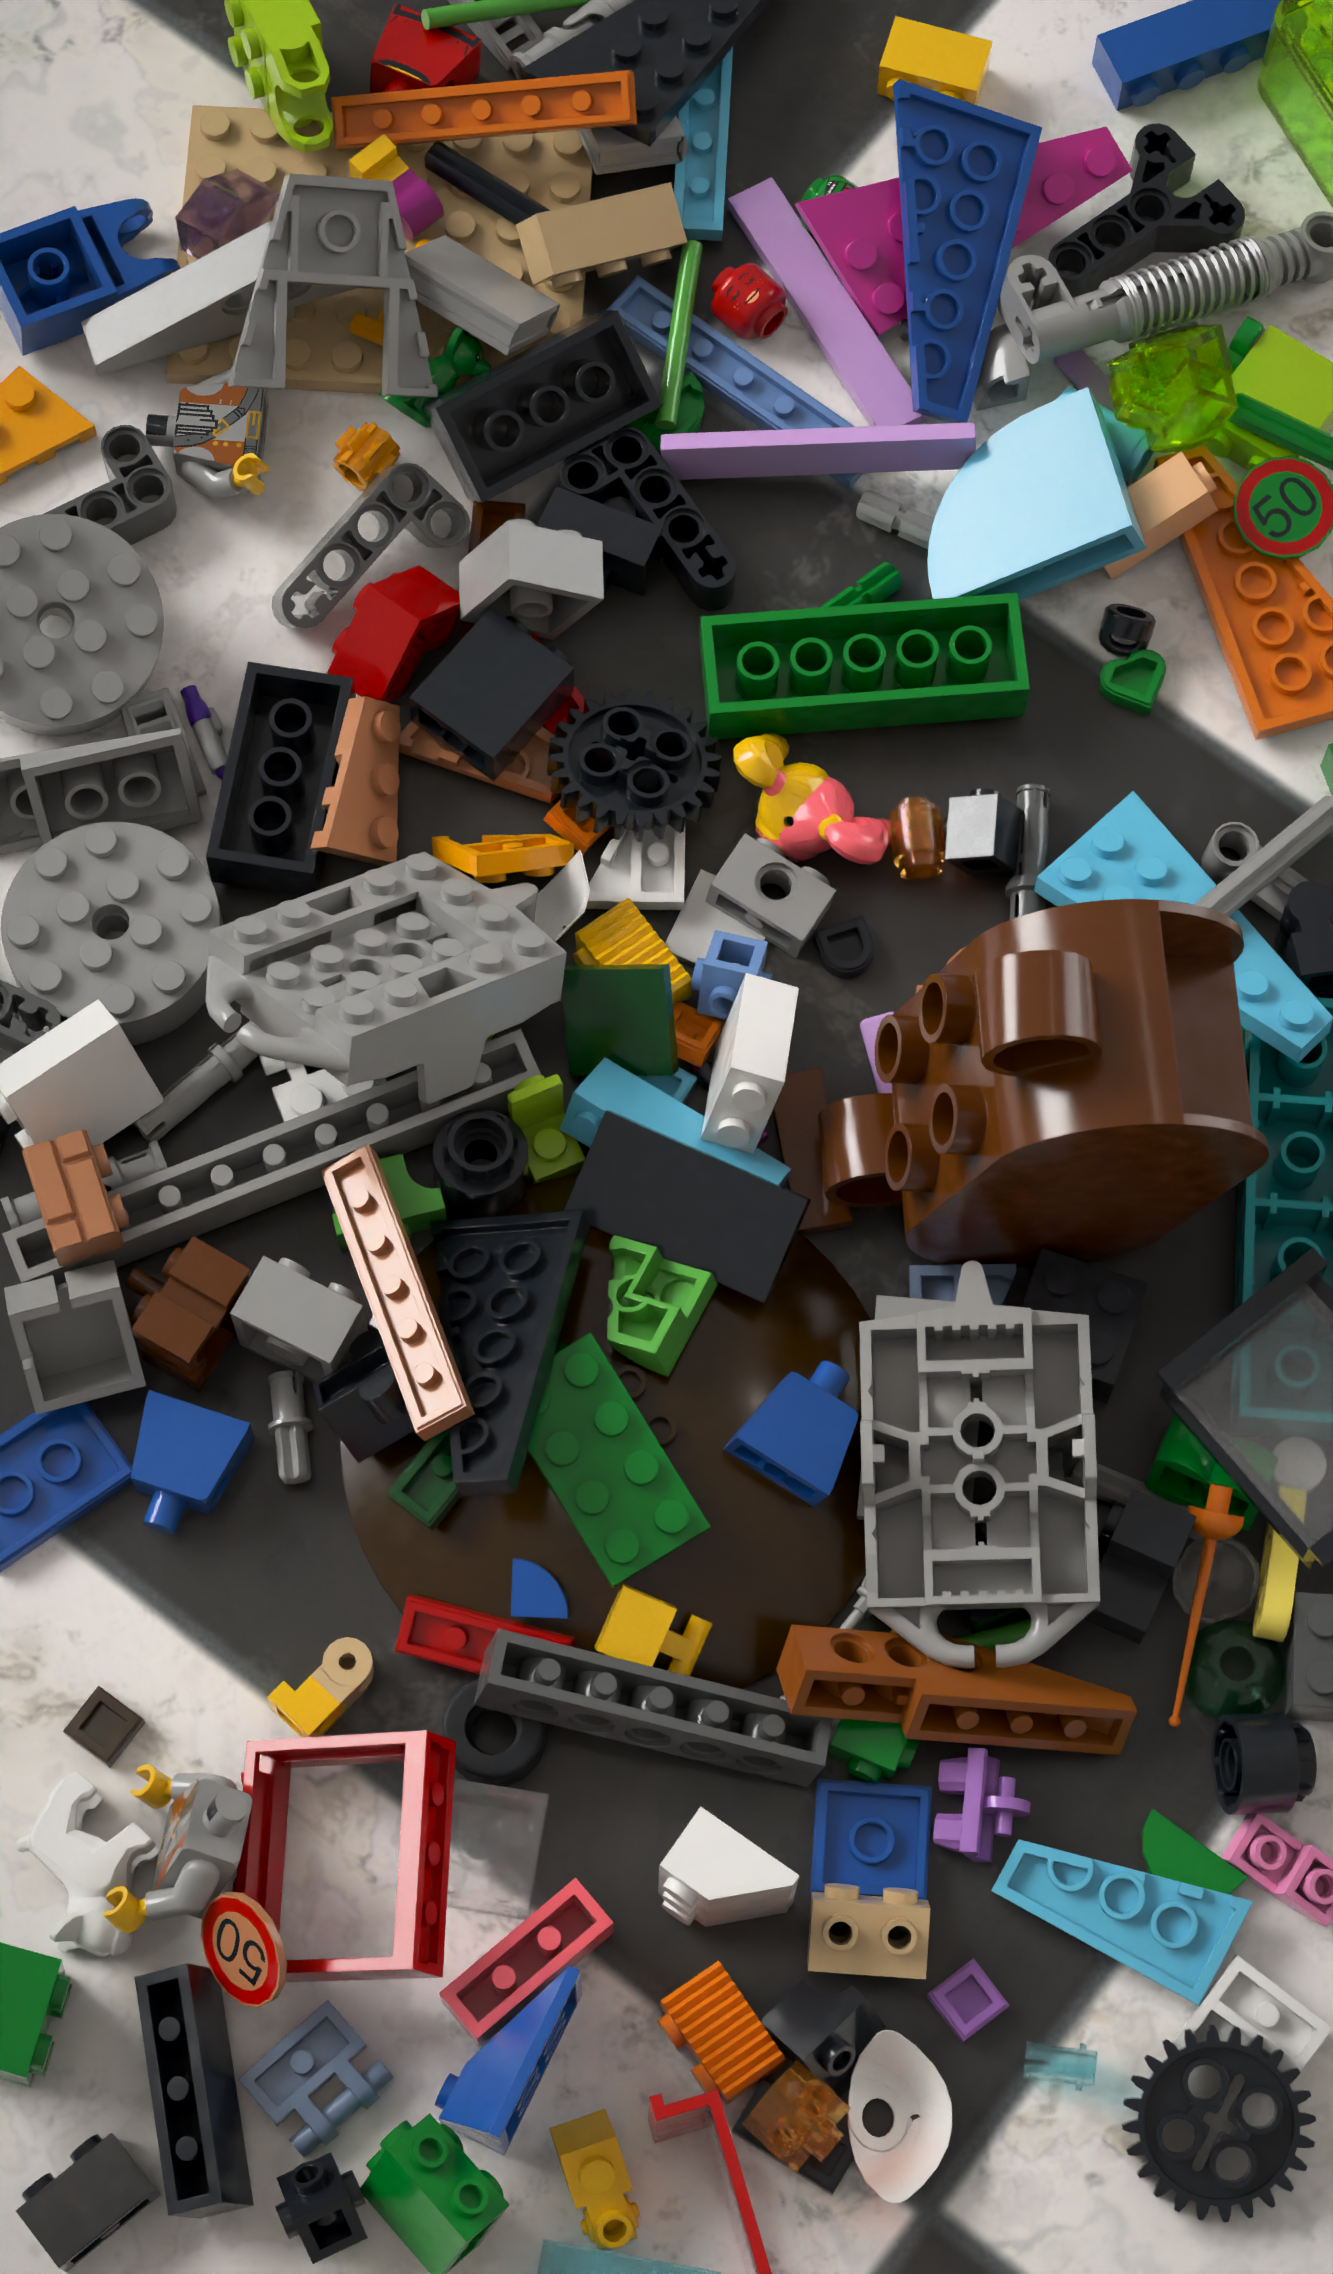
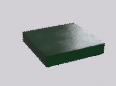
[562,964,679,1076]

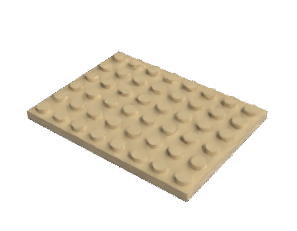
[165,105,593,394]

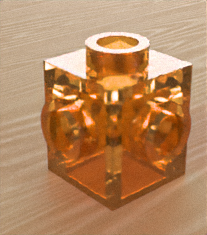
[742,2060,851,2172]

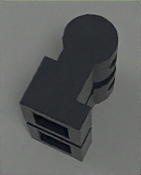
[1274,881,1333,998]

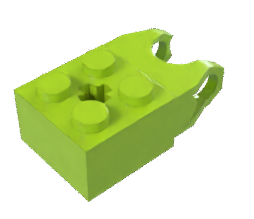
[224,0,334,153]

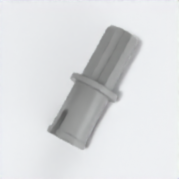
[268,1370,313,1484]

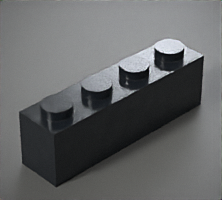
[134,1963,254,2219]

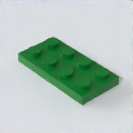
[528,1333,711,1589]

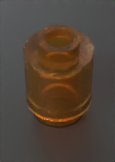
[888,796,946,880]

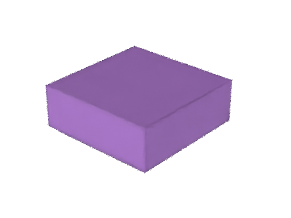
[926,1958,1010,2043]

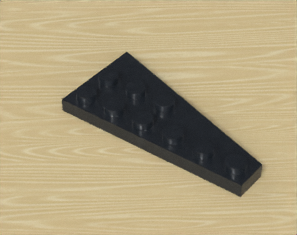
[521,0,771,147]
[431,1210,590,1496]

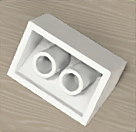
[658,1807,799,1927]

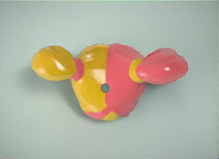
[733,733,893,865]

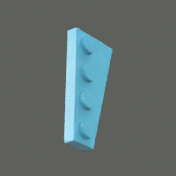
[991,1839,1254,2005]

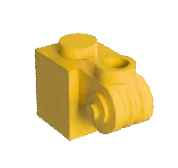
[549,2109,640,2252]

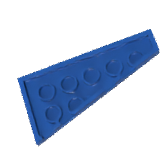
[893,79,1042,423]

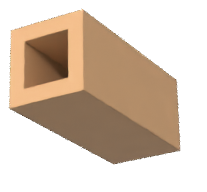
[1103,451,1218,580]

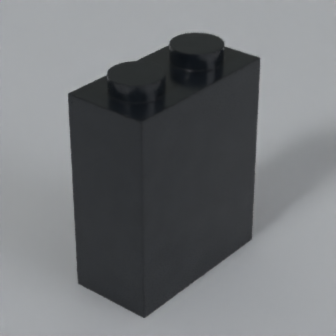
[409,607,574,781]

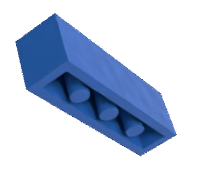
[1092,0,1305,111]

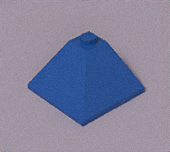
[435,1965,582,2156]

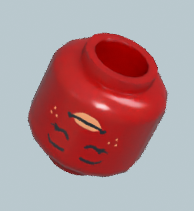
[711,263,788,341]

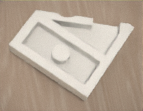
[1172,1954,1333,2072]

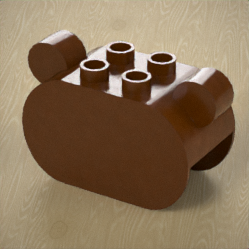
[818,899,1269,1268]

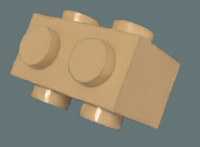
[807,1883,931,1979]

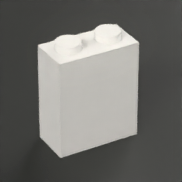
[701,973,799,1154]
[0,999,165,1149]

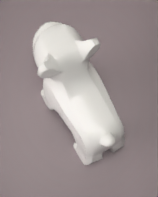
[16,1770,159,1957]

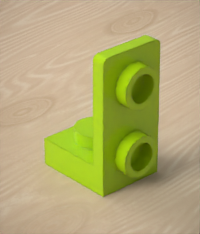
[507,1074,585,1184]

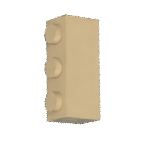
[516,182,687,289]

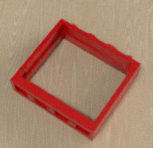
[232,1730,456,1982]

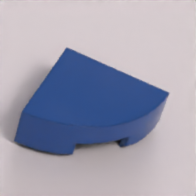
[511,1558,570,1619]

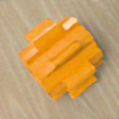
[333,422,401,491]

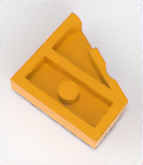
[432,834,574,883]

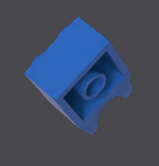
[0,198,181,356]

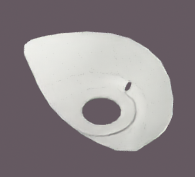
[534,850,591,942]
[848,2030,952,2204]

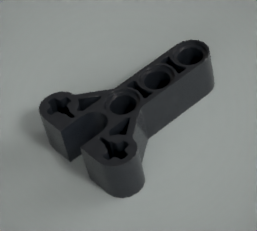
[1048,123,1245,297]

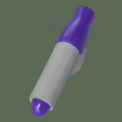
[180,685,228,780]

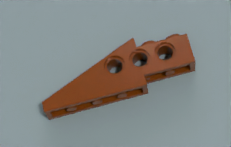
[776,1624,1137,1755]

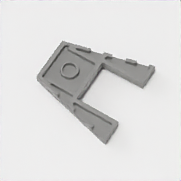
[228,173,438,399]

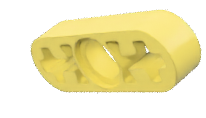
[1253,1485,1306,1642]

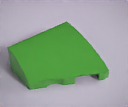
[607,1235,718,1377]

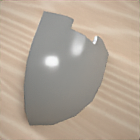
[973,324,1030,411]

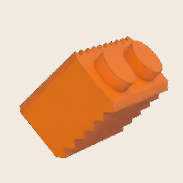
[657,1960,786,2105]

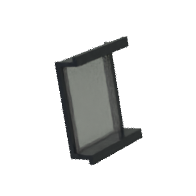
[1156,1247,1333,1569]

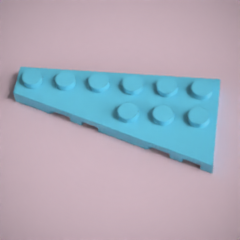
[1034,791,1333,1063]

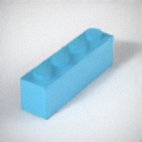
[560,1057,791,1187]

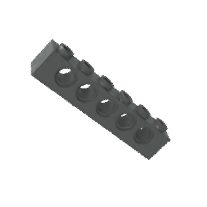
[474,1628,833,1788]

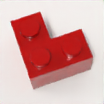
[327,565,460,703]

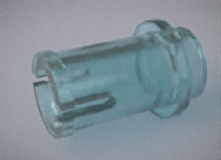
[1023,2041,1097,2091]

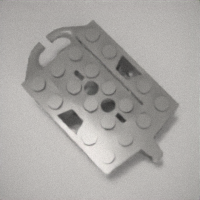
[205,852,567,1104]
[859,1261,1100,1669]

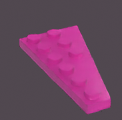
[795,126,1133,336]

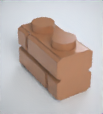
[22,1129,129,1266]

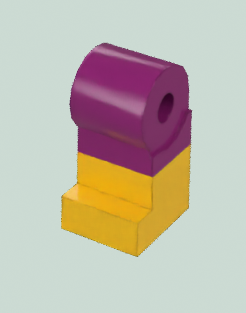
[349,134,444,240]

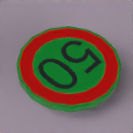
[1232,456,1333,560]

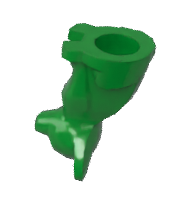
[379,327,492,428]

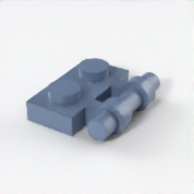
[238,2000,394,2157]

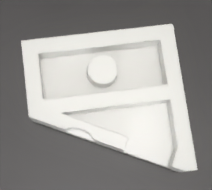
[586,825,685,910]

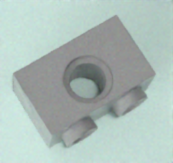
[705,833,836,958]

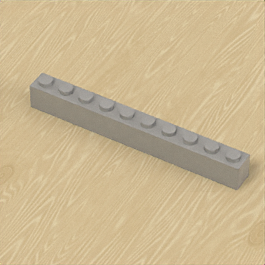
[2,1029,541,1285]

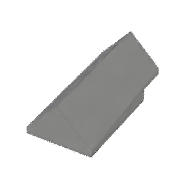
[0,728,203,855]

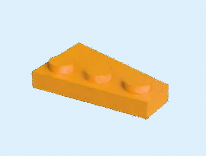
[0,366,97,485]

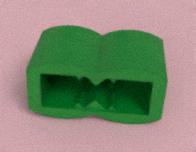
[1144,1414,1278,1530]

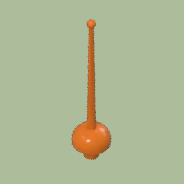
[1168,1484,1245,1727]

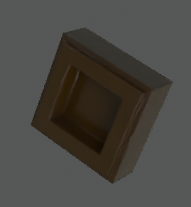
[63,1685,146,1768]

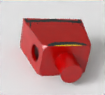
[370,3,482,93]

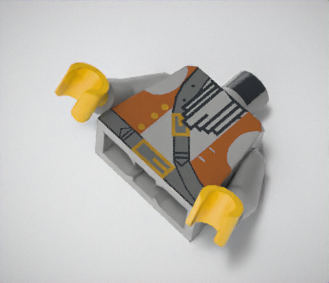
[146,366,271,499]
[103,1764,253,1933]

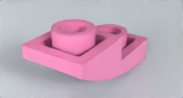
[1221,1814,1333,1927]

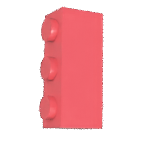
[439,1877,614,2047]

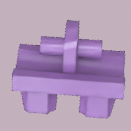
[933,1748,1031,1863]

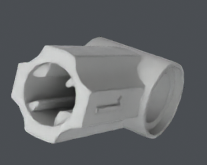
[1201,822,1308,921]

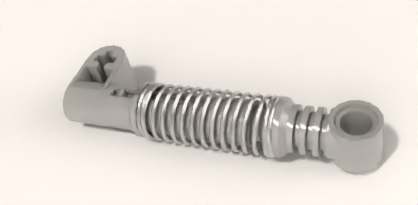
[997,211,1333,364]

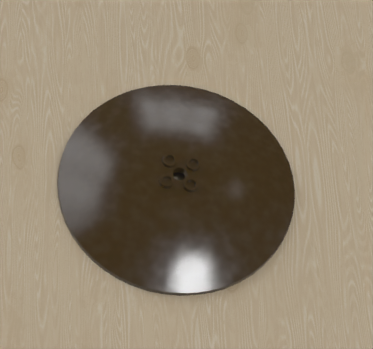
[340,1174,871,1689]

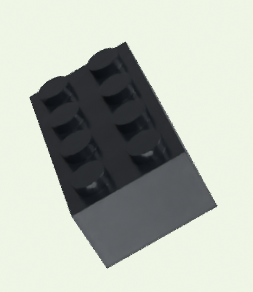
[422,310,663,503]
[206,662,356,896]

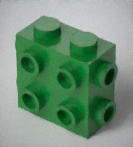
[360,2113,510,2274]

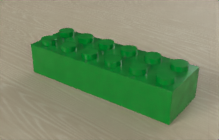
[699,593,1030,740]

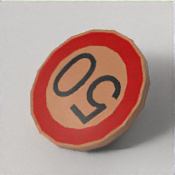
[201,1892,287,2008]

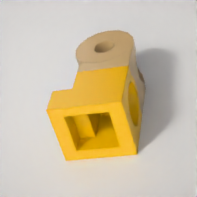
[268,1637,374,1738]

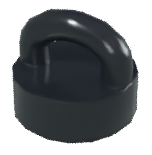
[1098,604,1156,658]

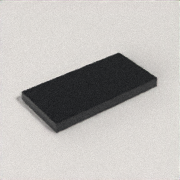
[564,1110,811,1303]

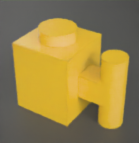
[595,1583,713,1676]

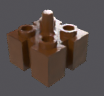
[125,1236,252,1393]

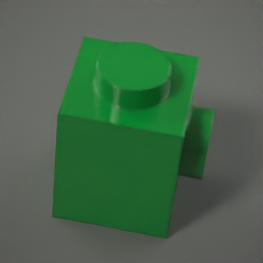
[828,1719,920,1783]

